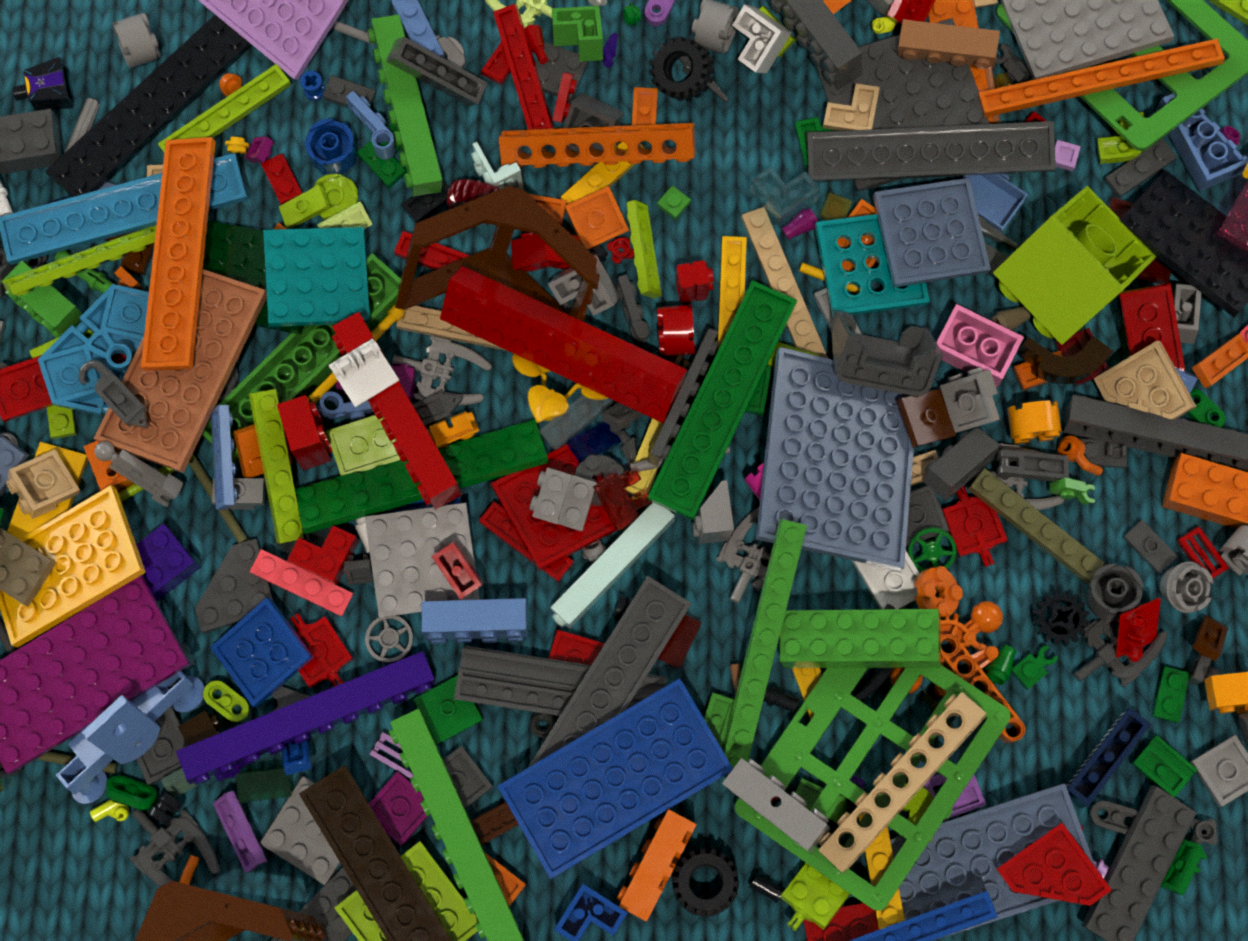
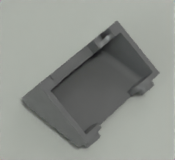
[831,310,943,396]

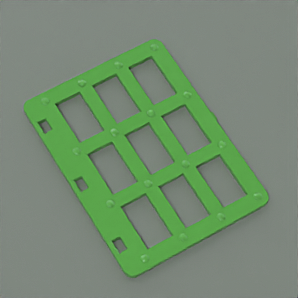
[735,665,1010,911]

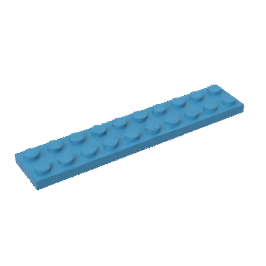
[0,153,248,265]

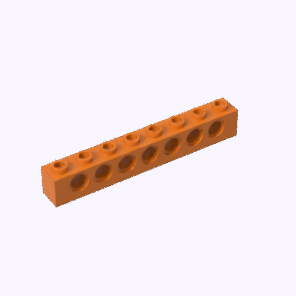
[499,123,696,168]

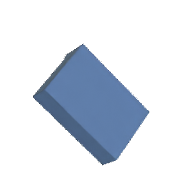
[962,174,1028,233]

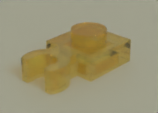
[820,193,852,221]

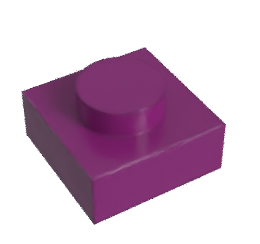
[244,137,274,163]

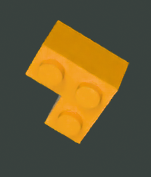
[1204,672,1248,714]

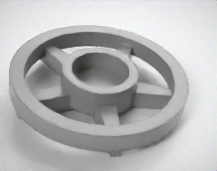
[365,615,413,663]

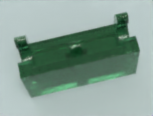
[236,766,294,803]

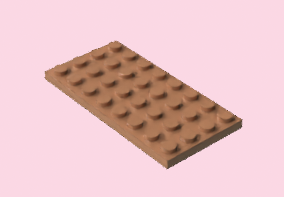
[94,269,267,473]

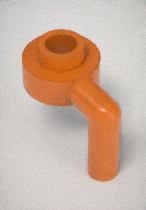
[1058,436,1103,476]

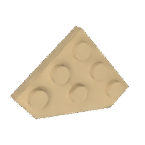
[1094,341,1197,419]

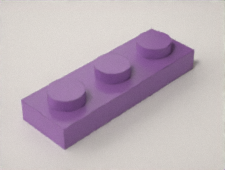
[213,791,267,873]

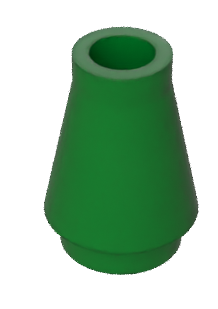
[986,645,1016,685]

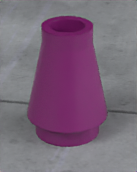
[781,207,819,240]

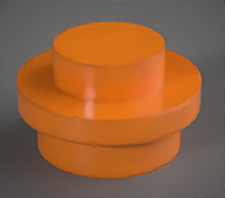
[219,73,242,97]

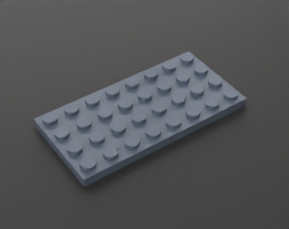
[864,783,1096,941]

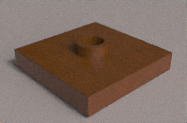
[897,389,956,448]

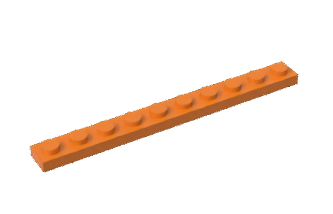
[978,38,1225,118]

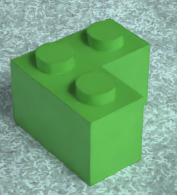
[552,6,603,62]

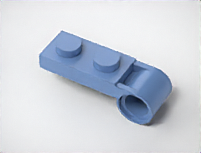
[346,91,396,160]
[317,391,374,420]

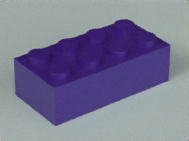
[93,524,200,604]

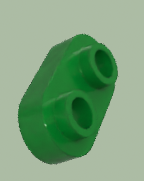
[1185,389,1226,428]
[105,775,157,810]

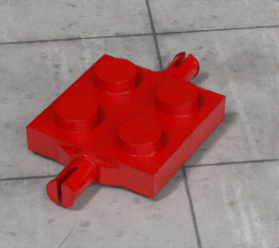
[942,486,1008,567]
[290,613,354,688]

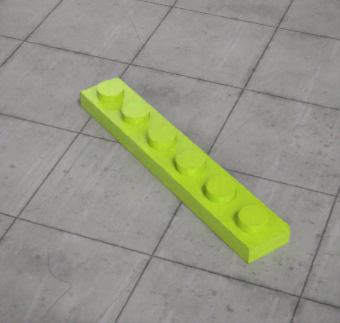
[158,64,291,153]
[249,389,304,544]

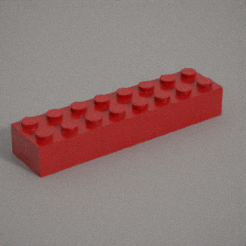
[331,312,462,510]

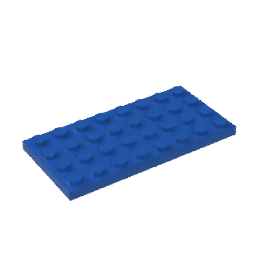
[497,678,733,879]

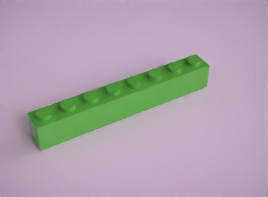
[367,15,443,197]

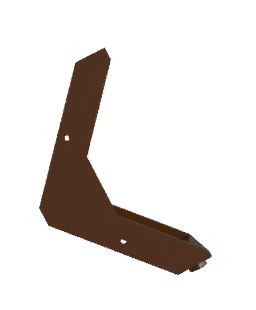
[395,186,600,320]
[135,881,326,941]

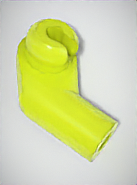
[871,16,897,34]
[90,800,130,822]

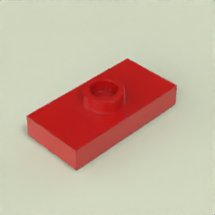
[481,41,511,86]

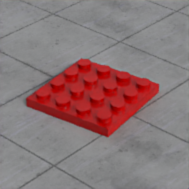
[491,438,628,571]

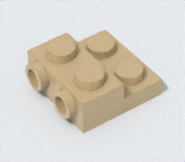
[6,449,80,519]

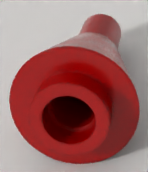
[524,25,548,64]

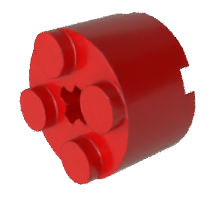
[657,305,695,356]

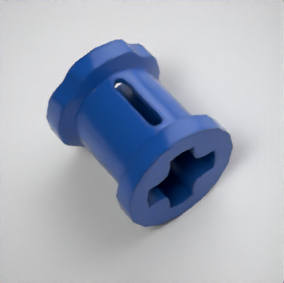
[300,71,325,100]

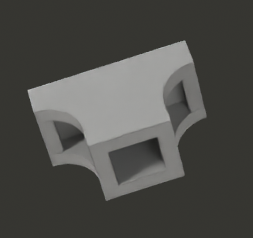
[212,478,265,510]

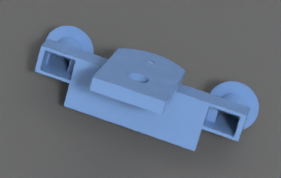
[56,671,204,804]

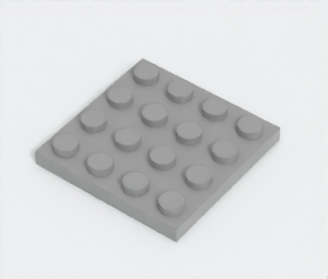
[365,502,480,618]

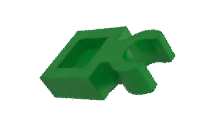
[1011,645,1058,690]

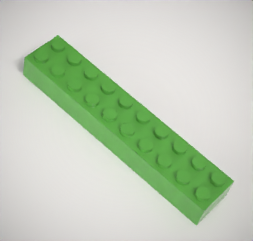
[202,253,401,468]

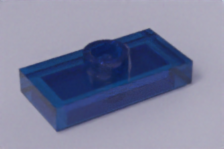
[566,422,621,463]

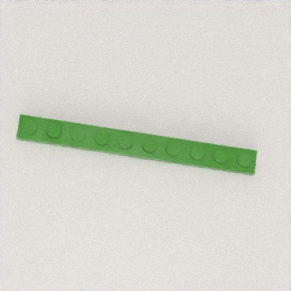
[722,518,807,774]

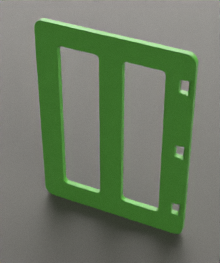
[997,0,1248,151]

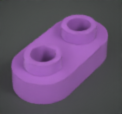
[645,0,676,26]

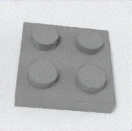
[1190,735,1248,807]

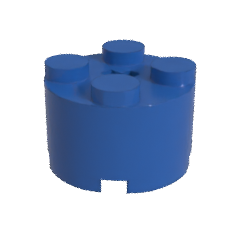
[305,119,357,175]

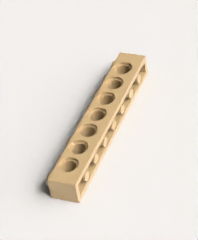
[818,692,987,874]

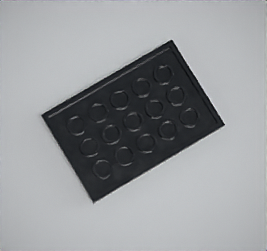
[1120,170,1248,318]

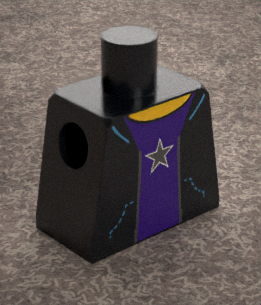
[13,57,74,110]

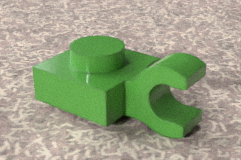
[1049,477,1095,505]

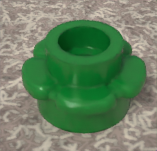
[623,3,641,27]

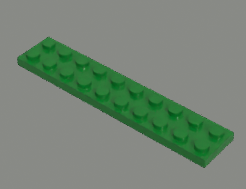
[647,280,797,521]
[295,419,549,534]

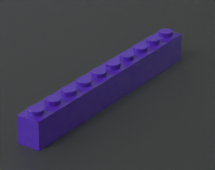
[176,651,435,785]

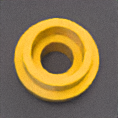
[225,137,249,154]

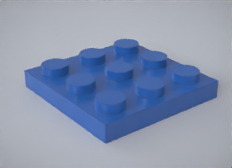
[210,598,314,707]

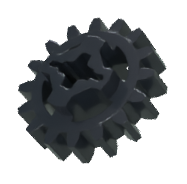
[1032,590,1090,647]

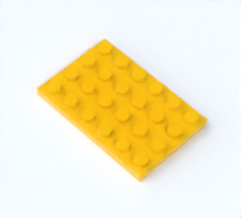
[0,485,146,648]

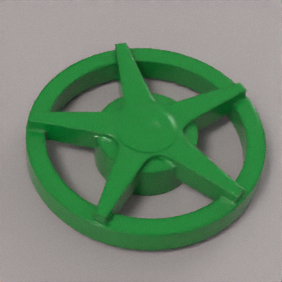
[908,527,956,572]

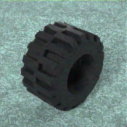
[650,37,715,101]
[672,848,739,917]

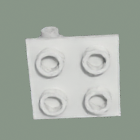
[329,338,400,408]

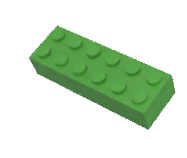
[780,609,941,668]

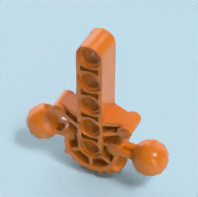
[890,601,1025,743]

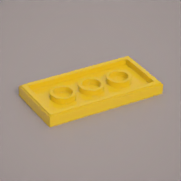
[7,442,88,539]

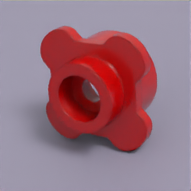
[607,237,635,264]

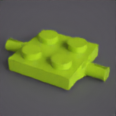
[781,863,851,931]

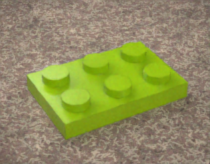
[326,415,400,476]

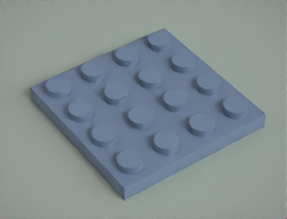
[873,178,991,287]

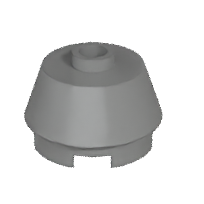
[1160,562,1213,613]

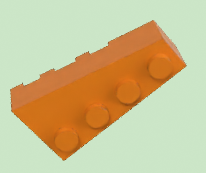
[616,809,697,922]

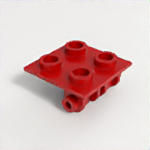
[1116,598,1161,662]

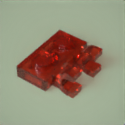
[593,470,651,530]

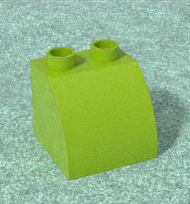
[993,186,1156,345]

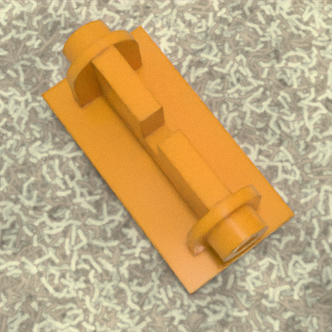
[427,411,480,448]

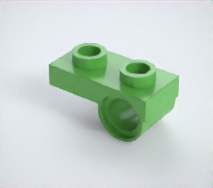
[795,778,850,824]

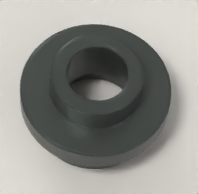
[530,713,556,738]

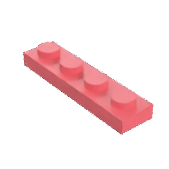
[249,549,353,617]

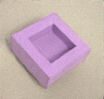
[1055,140,1081,172]

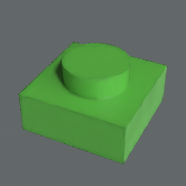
[657,185,691,221]

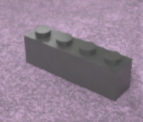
[386,37,488,106]

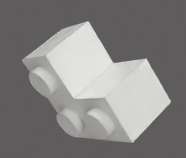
[732,5,792,74]

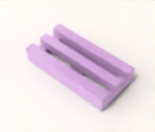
[369,732,414,778]

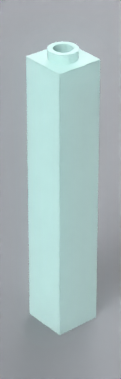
[551,503,675,629]

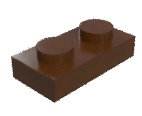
[1192,615,1228,661]

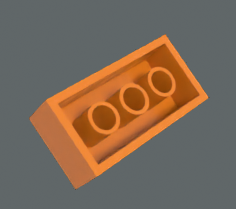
[1162,453,1248,529]

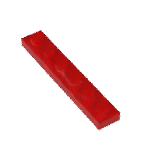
[493,4,555,146]

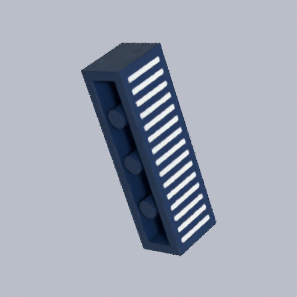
[1066,708,1151,809]

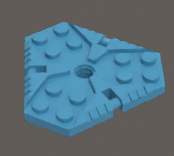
[38,284,149,416]

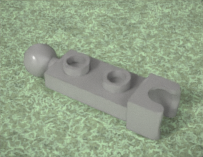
[94,441,183,507]

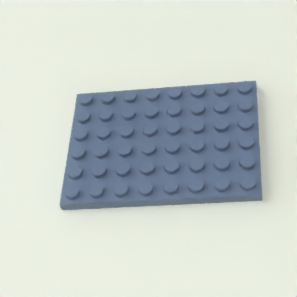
[756,347,914,571]

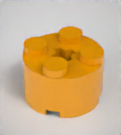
[1007,401,1062,444]

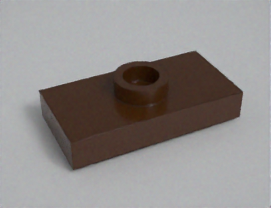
[471,802,519,845]

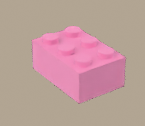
[936,304,1024,388]

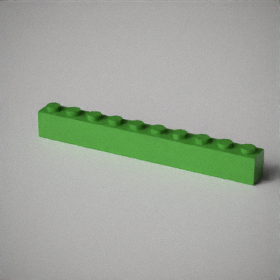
[389,709,525,941]

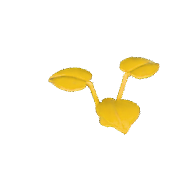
[512,353,608,423]

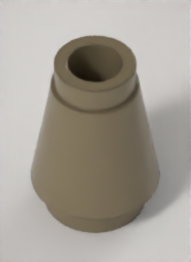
[991,306,1030,331]

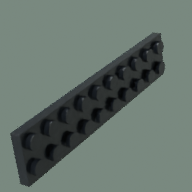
[45,15,253,197]

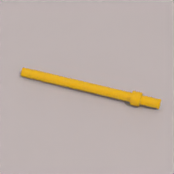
[308,305,407,404]

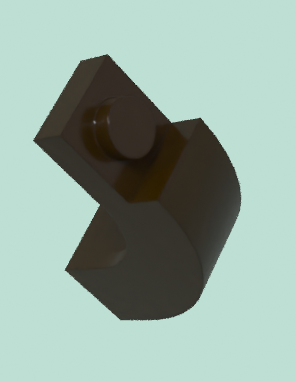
[1018,336,1113,384]

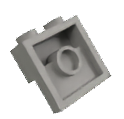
[940,367,1000,433]
[530,468,598,531]

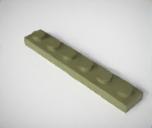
[968,468,1105,584]

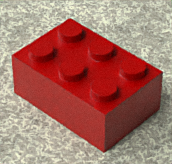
[277,395,333,470]

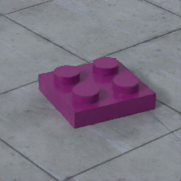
[369,771,428,846]

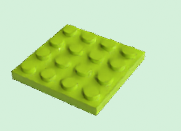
[334,841,479,941]

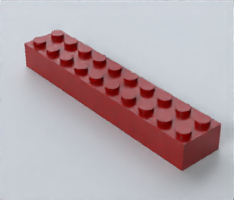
[440,266,687,423]

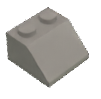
[691,480,734,544]

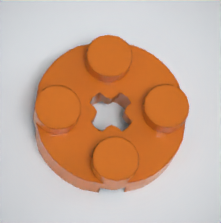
[914,566,963,618]

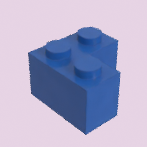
[554,884,628,941]

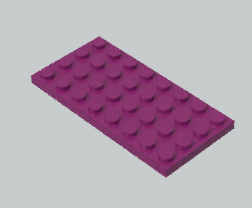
[0,576,191,774]

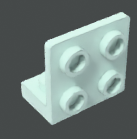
[471,142,524,189]

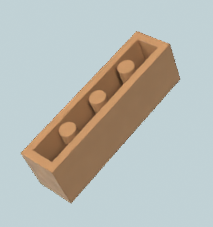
[898,19,1000,69]

